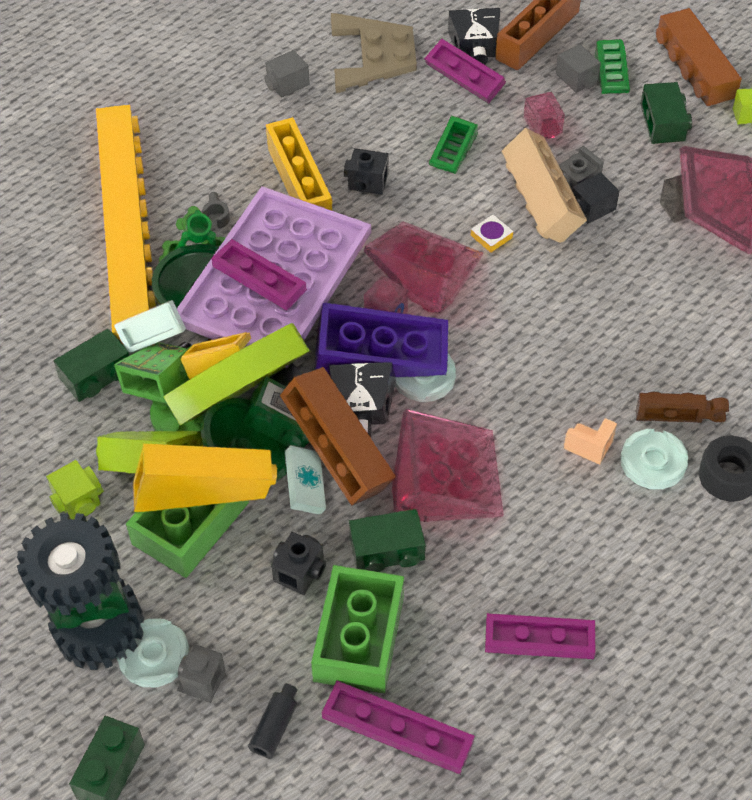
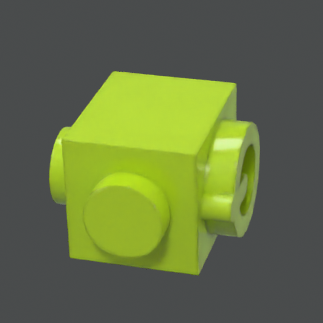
[46,460,104,519]

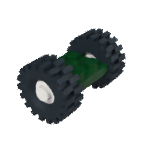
[17,513,145,670]

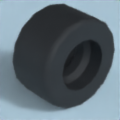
[698,435,752,502]

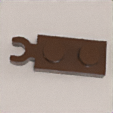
[635,391,729,423]

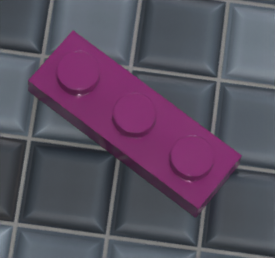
[424,38,506,104]
[211,239,307,311]
[485,613,596,659]

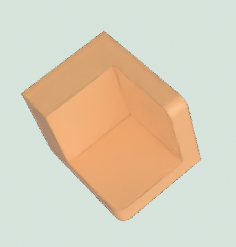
[564,418,617,465]

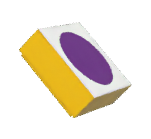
[471,215,514,253]

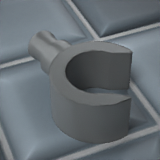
[202,192,230,229]

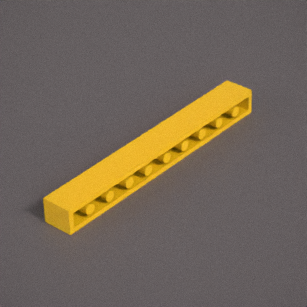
[96,105,157,346]

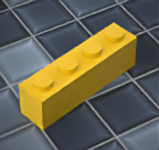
[266,117,333,211]

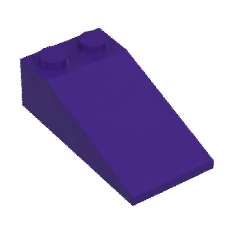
[314,303,448,377]

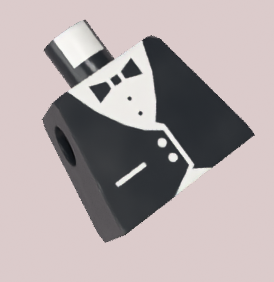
[448,8,500,65]
[330,362,396,437]

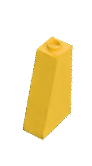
[133,444,277,512]

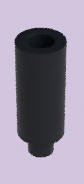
[248,683,298,759]

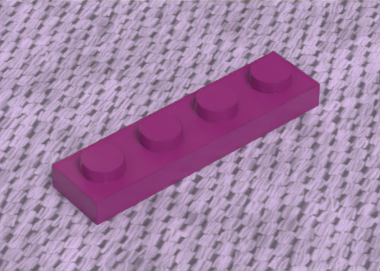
[321,681,475,775]

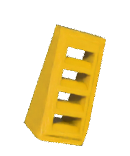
[181,332,251,379]

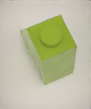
[96,431,203,473]

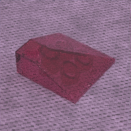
[679,146,752,254]
[364,221,483,313]
[392,409,504,522]

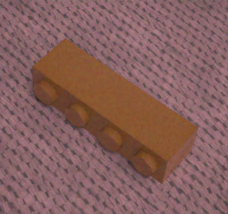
[496,0,581,71]
[656,8,742,106]
[280,367,396,506]

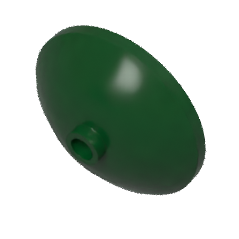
[152,244,219,308]
[201,398,288,482]

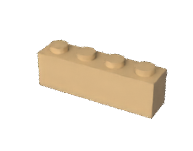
[502,128,587,243]

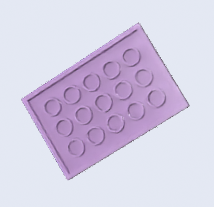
[177,186,371,368]

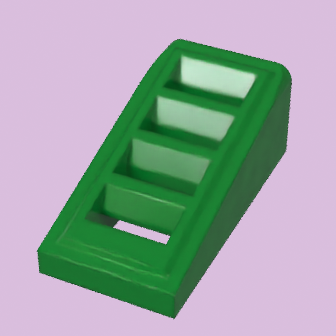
[594,39,630,94]
[429,115,478,174]

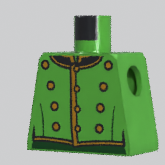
[114,342,192,404]

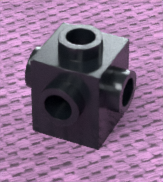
[344,148,389,195]
[271,532,326,595]

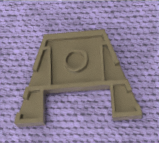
[331,13,417,93]

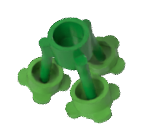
[159,206,225,262]

